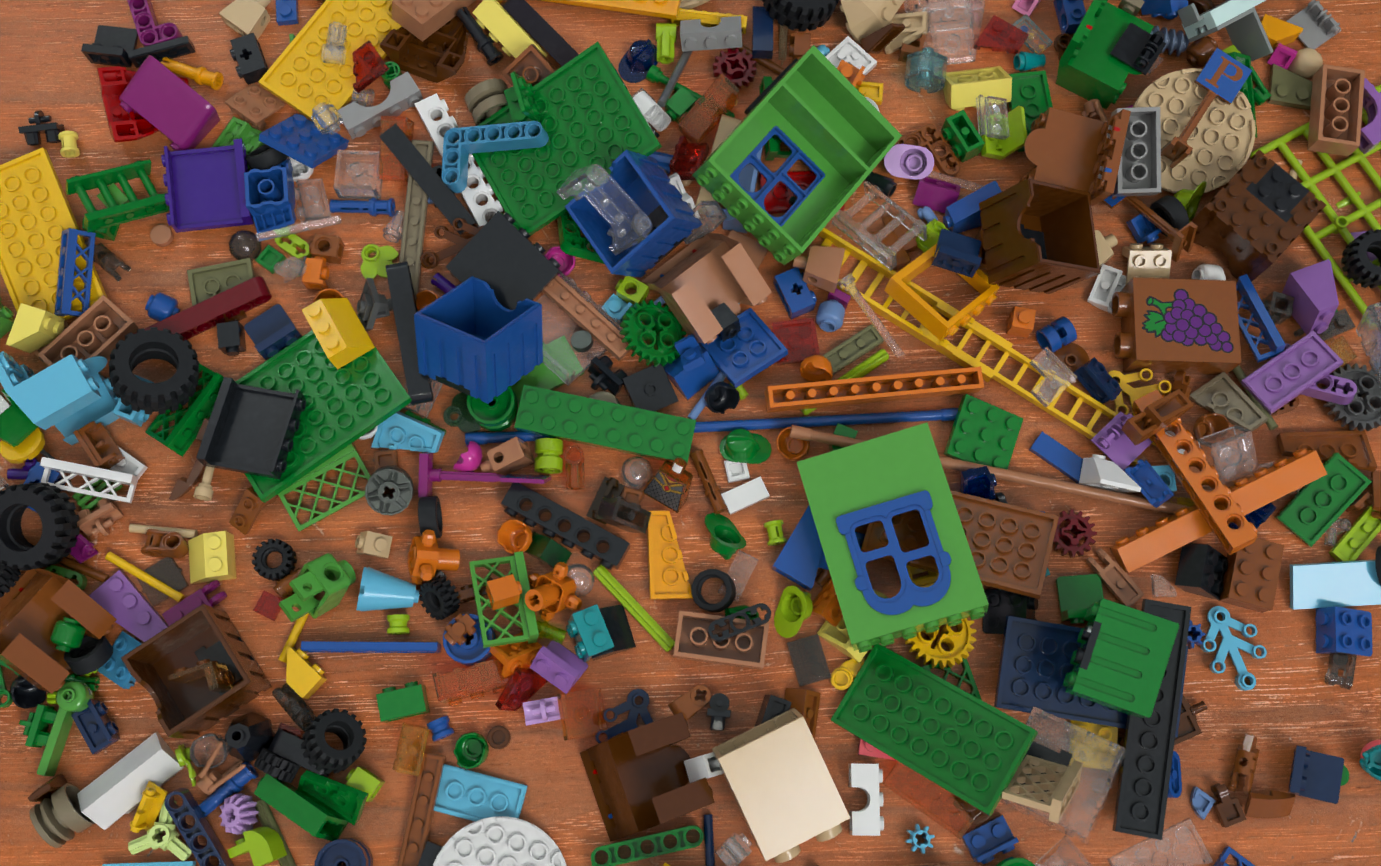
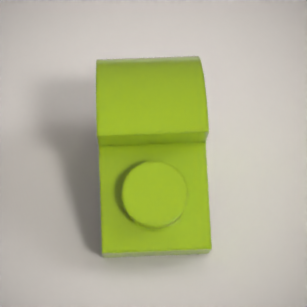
[227,826,287,866]

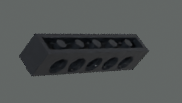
[501,483,630,570]

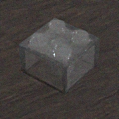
[333,149,384,200]
[1198,425,1259,484]

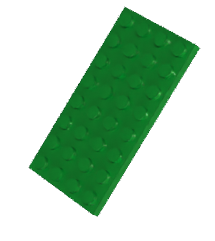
[831,644,1038,817]

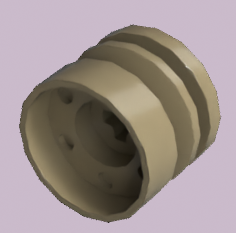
[29,783,94,848]

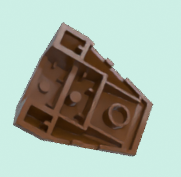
[380,16,469,83]

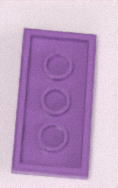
[1241,331,1344,415]

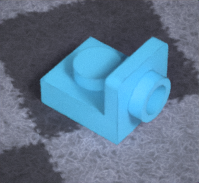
[600,293,633,326]

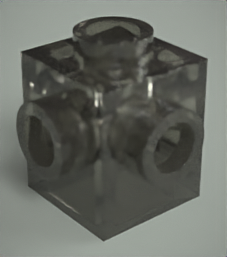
[1261,291,1295,325]

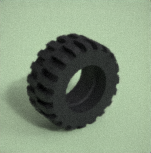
[762,0,839,31]
[109,327,199,415]
[0,483,80,570]

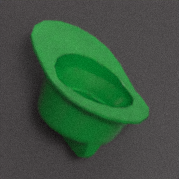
[719,429,772,464]
[705,513,746,560]

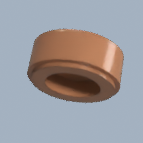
[150,225,174,247]

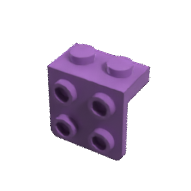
[530,641,588,694]

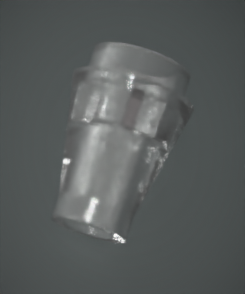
[383,210,404,243]

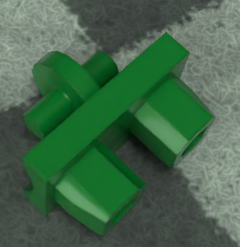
[19,704,58,748]

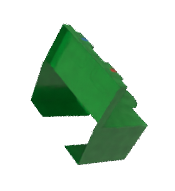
[1056,0,1154,110]

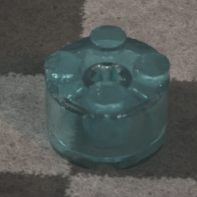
[904,47,948,93]

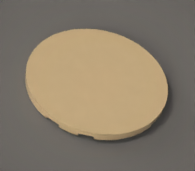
[1132,68,1256,193]

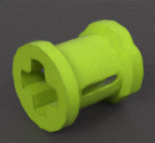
[764,520,787,546]

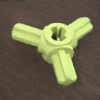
[128,800,192,861]

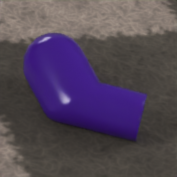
[7,458,38,480]

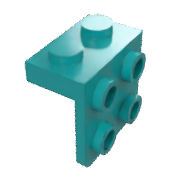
[566,604,614,662]

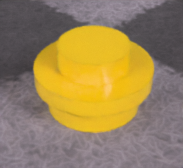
[830,667,853,690]

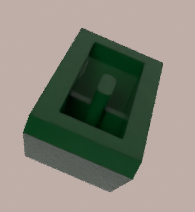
[525,532,572,568]

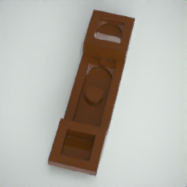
[169,417,210,501]

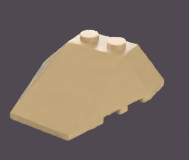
[839,0,905,44]

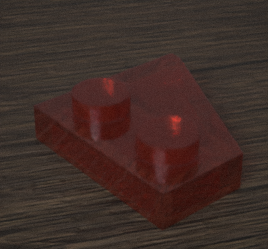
[495,667,548,711]

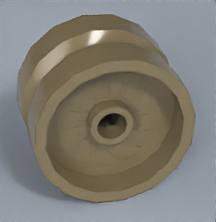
[464,78,508,126]

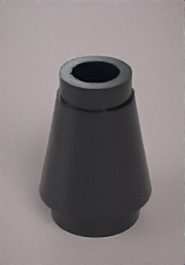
[865,172,897,198]

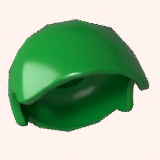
[453,732,489,769]

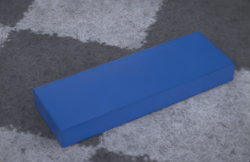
[1029,431,1083,485]

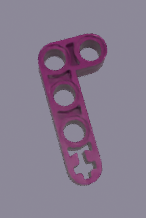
[127,0,183,47]

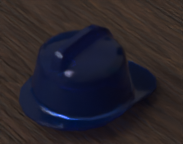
[618,39,658,83]

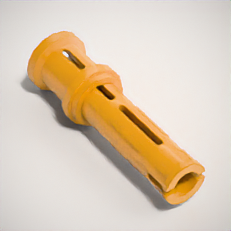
[161,57,224,91]

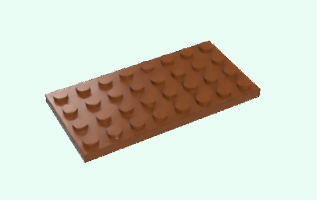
[861,490,1059,599]

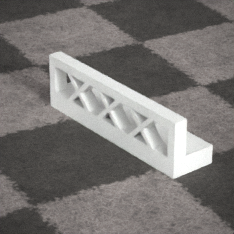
[40,457,138,504]

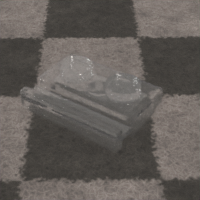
[976,95,1009,140]

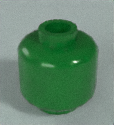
[50,617,86,652]

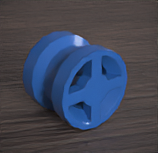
[427,716,455,742]

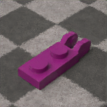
[162,580,227,626]

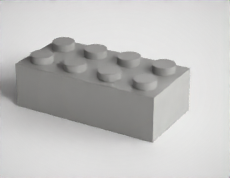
[1111,107,1161,197]

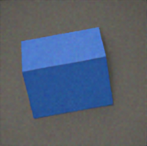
[663,347,719,400]

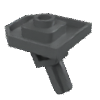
[357,278,393,332]

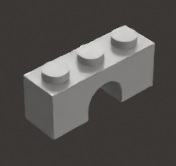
[680,16,742,52]

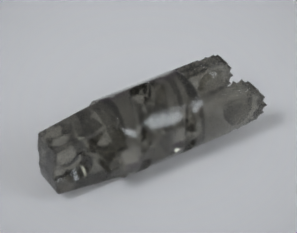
[84,238,131,282]
[272,683,316,732]

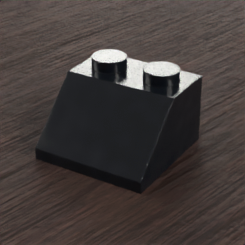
[592,605,636,661]

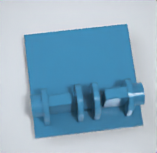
[98,631,142,689]

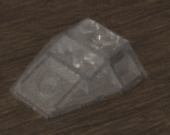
[904,0,985,66]

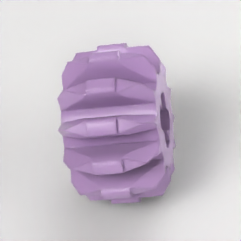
[219,793,259,835]

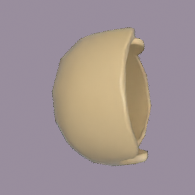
[1288,48,1323,79]

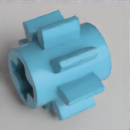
[905,824,935,854]

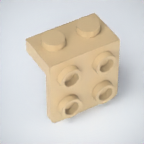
[1122,243,1172,285]

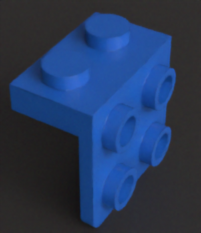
[1315,606,1373,657]

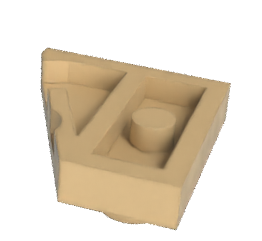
[885,11,928,54]

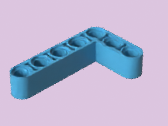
[442,121,549,193]

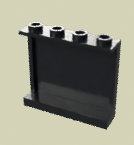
[446,211,563,310]
[196,377,306,480]

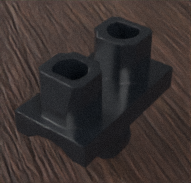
[18,110,65,146]
[588,355,627,396]
[706,693,731,731]

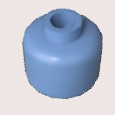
[816,300,845,332]

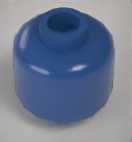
[145,293,181,322]

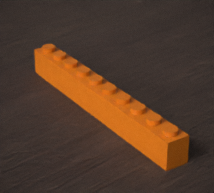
[764,366,984,413]
[1110,448,1327,573]

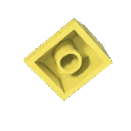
[6,303,65,353]
[188,531,236,584]

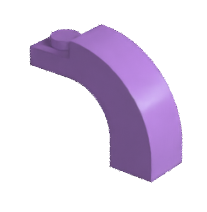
[1358,78,1381,154]

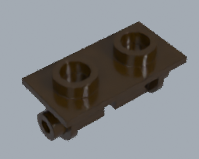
[586,477,625,525]

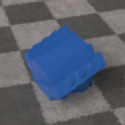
[244,159,296,235]

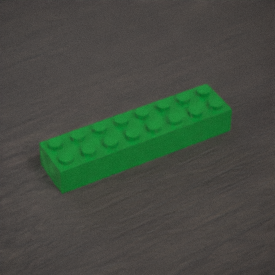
[514,385,696,466]

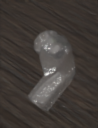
[1324,518,1351,546]

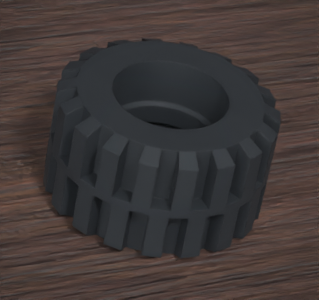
[1341,229,1381,288]
[301,709,367,774]

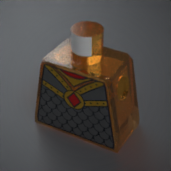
[642,458,693,513]

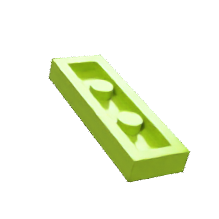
[1329,505,1381,562]

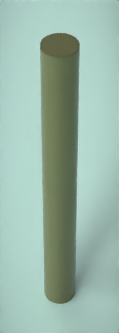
[1232,365,1278,430]

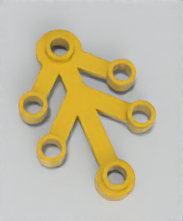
[1108,368,1172,416]

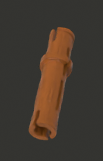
[690,449,728,514]

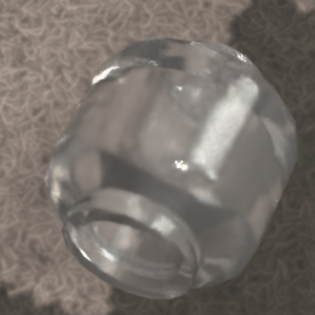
[311,102,343,135]

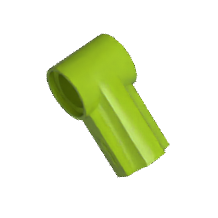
[656,23,677,64]

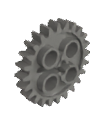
[1322,363,1381,431]

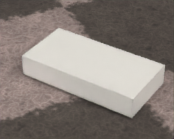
[721,476,770,515]

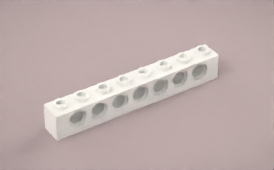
[415,93,503,227]

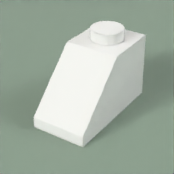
[684,752,723,783]

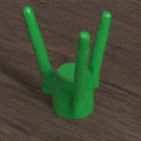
[1249,66,1272,106]

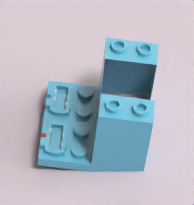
[0,351,120,445]

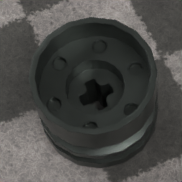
[365,465,414,515]

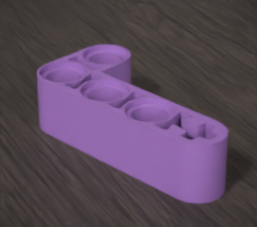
[1271,343,1357,405]

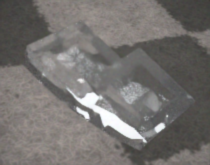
[718,550,758,602]

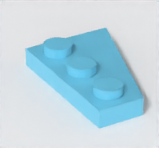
[371,411,445,453]

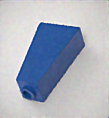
[772,506,822,592]

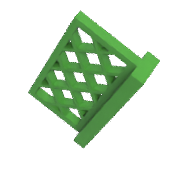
[278,443,371,532]
[469,551,539,648]

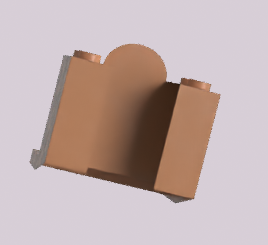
[641,232,772,344]

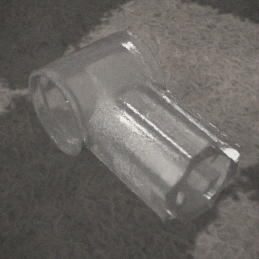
[321,22,348,65]

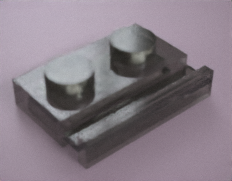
[786,634,831,687]

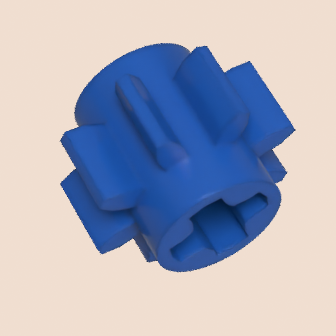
[1187,620,1206,649]

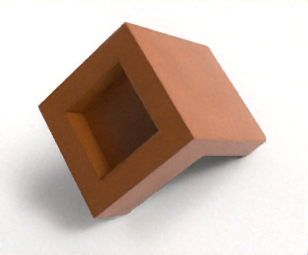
[898,34,926,66]

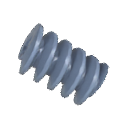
[1150,25,1189,57]

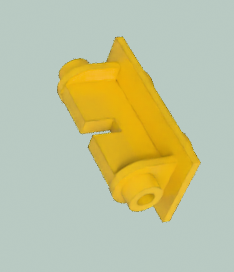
[130,781,168,833]

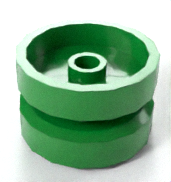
[467,386,519,431]

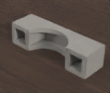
[336,71,423,140]

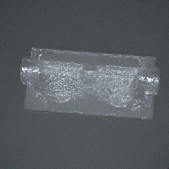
[274,256,307,283]

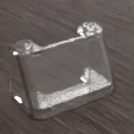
[557,164,652,255]

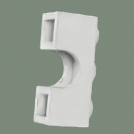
[848,763,884,836]

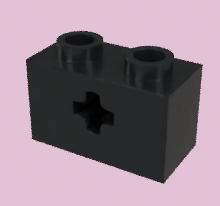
[230,33,268,85]

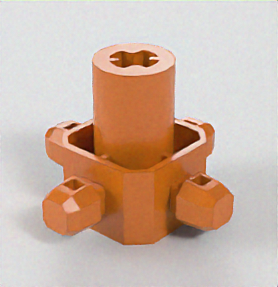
[407,529,460,585]
[525,562,582,621]

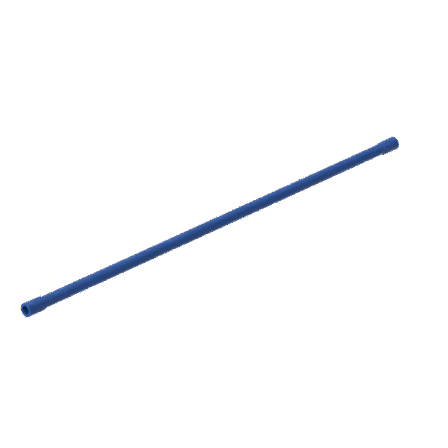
[465,408,959,446]

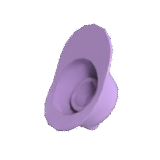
[884,144,934,180]

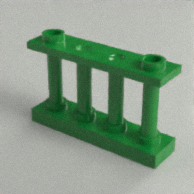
[66,159,170,233]

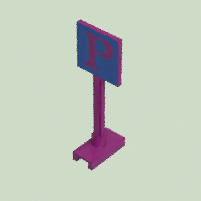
[418,452,551,498]

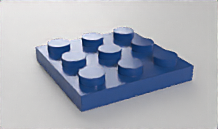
[259,114,349,169]
[699,308,788,388]

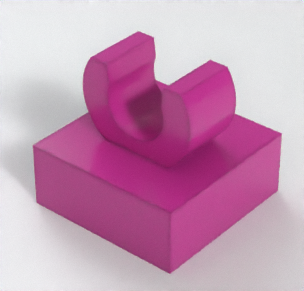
[1267,43,1298,70]

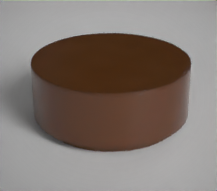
[487,726,511,749]

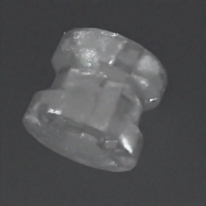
[352,86,375,107]

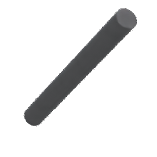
[657,51,693,107]

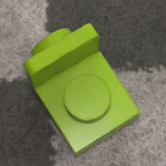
[916,219,948,252]

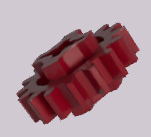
[713,48,757,91]
[1053,509,1097,558]

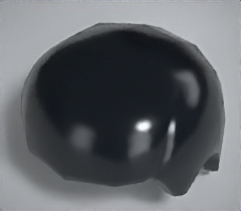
[704,381,740,414]
[10,675,46,709]

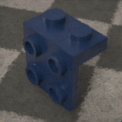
[244,304,302,360]

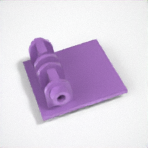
[1091,411,1152,470]

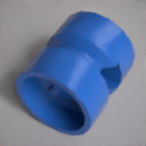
[1036,316,1077,354]

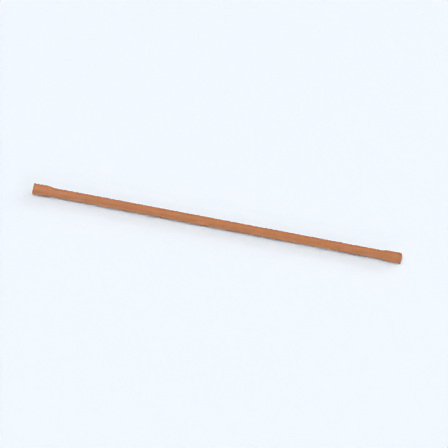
[789,425,1190,515]

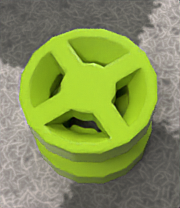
[387,614,410,635]

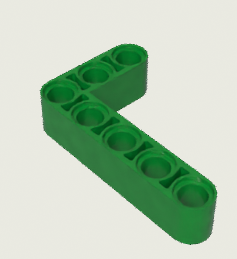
[591,825,703,866]

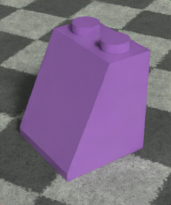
[1279,259,1339,335]

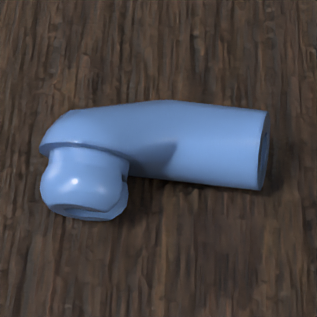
[917,206,938,224]

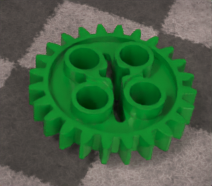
[619,300,687,367]

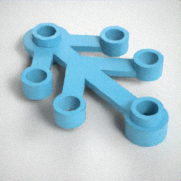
[1200,606,1267,691]

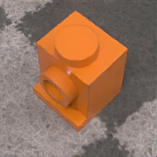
[302,256,330,290]

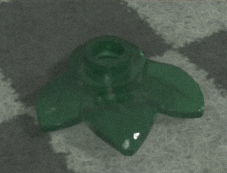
[443,392,481,433]

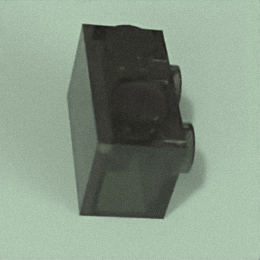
[596,495,651,534]

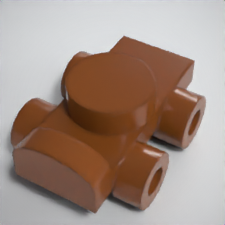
[444,613,477,646]

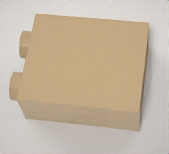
[712,708,850,863]

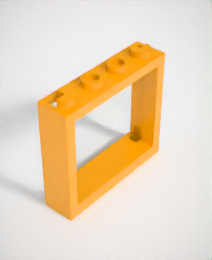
[884,243,1000,341]

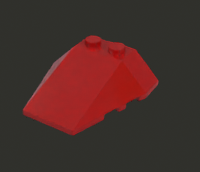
[97,66,190,142]

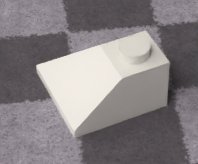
[1079,454,1141,492]

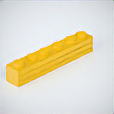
[671,8,748,34]

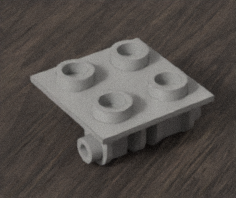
[1286,0,1342,50]

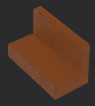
[784,688,821,739]

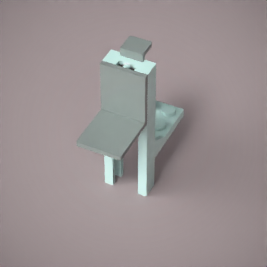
[1178,0,1273,61]

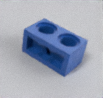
[1053,0,1086,35]

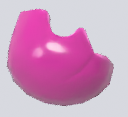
[545,246,576,278]
[453,441,483,472]

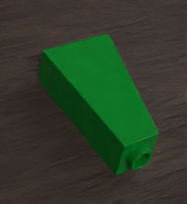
[253,774,348,841]

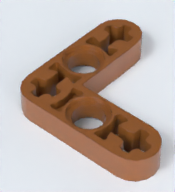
[894,124,960,179]

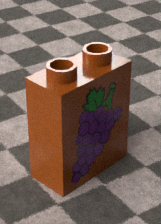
[1112,277,1241,375]

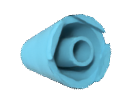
[356,567,419,612]

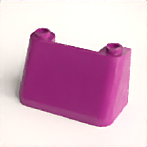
[119,55,220,151]

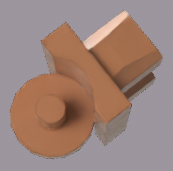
[77,498,124,537]

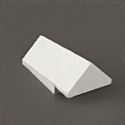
[77,732,184,830]

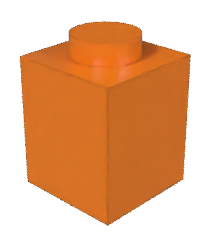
[1006,306,1036,338]
[486,574,522,610]

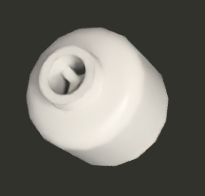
[1191,264,1226,280]

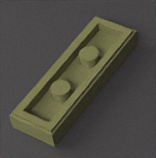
[822,324,884,375]

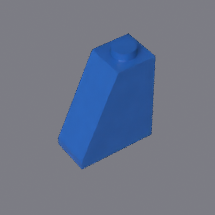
[943,181,1002,233]

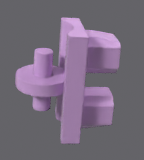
[523,695,567,726]

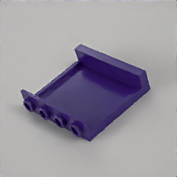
[161,138,254,233]

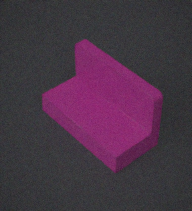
[913,176,960,213]

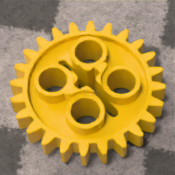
[905,618,977,669]

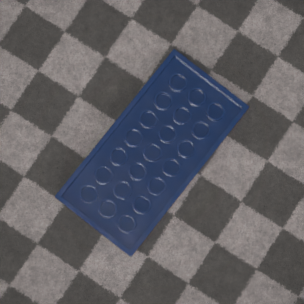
[994,616,1188,737]

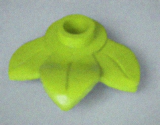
[360,244,399,279]
[175,744,197,786]

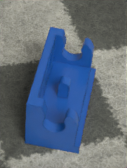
[1124,459,1175,508]

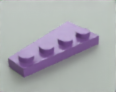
[89,570,168,642]

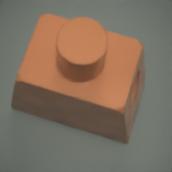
[793,246,845,293]
[480,436,535,475]

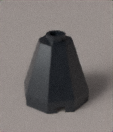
[224,712,275,763]

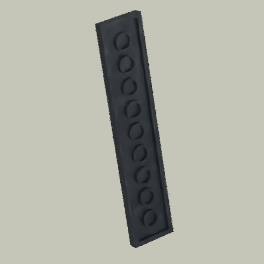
[1113,599,1191,840]

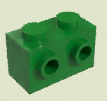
[941,110,985,163]

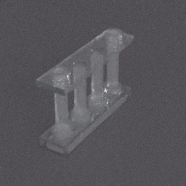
[832,181,927,270]

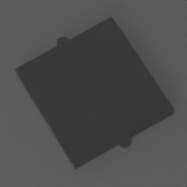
[137,557,189,607]

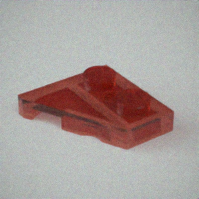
[973,15,1029,54]
[353,40,389,93]

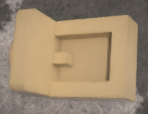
[355,531,393,559]

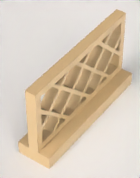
[1002,755,1083,823]

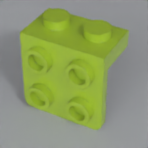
[978,106,1027,160]

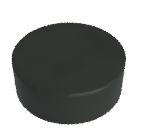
[571,330,593,352]

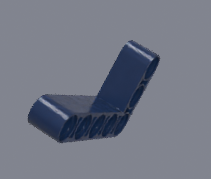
[164,788,234,866]

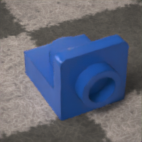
[674,334,706,373]

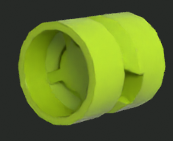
[534,438,563,474]

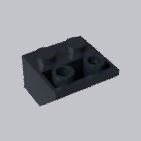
[1175,543,1228,600]

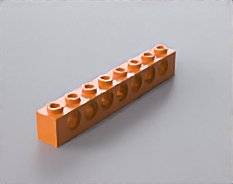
[1132,389,1258,555]

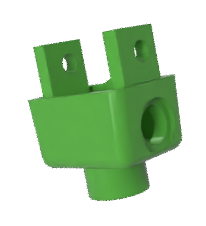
[279,553,356,622]

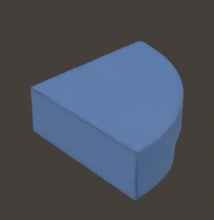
[1190,787,1216,820]

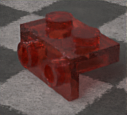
[669,135,710,180]

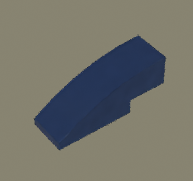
[752,6,773,59]

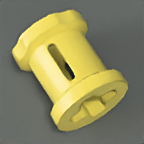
[58,131,80,158]

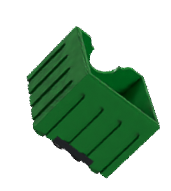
[1063,598,1180,718]

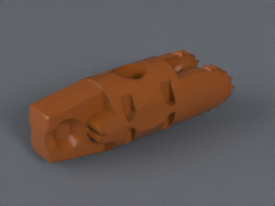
[1229,734,1260,795]

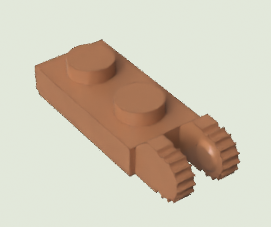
[1085,548,1144,607]

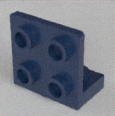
[932,229,982,278]
[1288,745,1344,804]

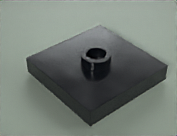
[621,363,679,412]

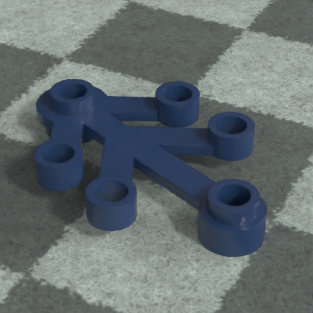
[595,689,653,743]

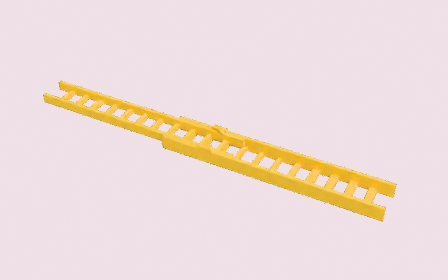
[792,228,1156,467]

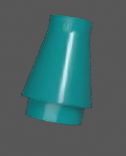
[1013,51,1046,72]

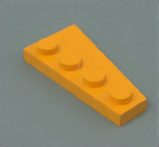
[646,511,693,600]

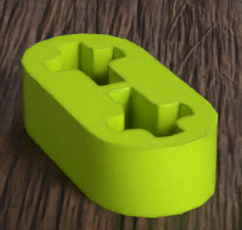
[275,229,312,262]

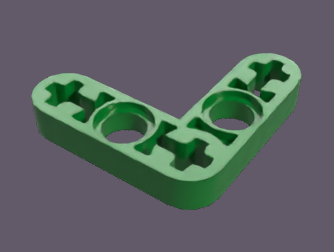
[557,211,604,264]

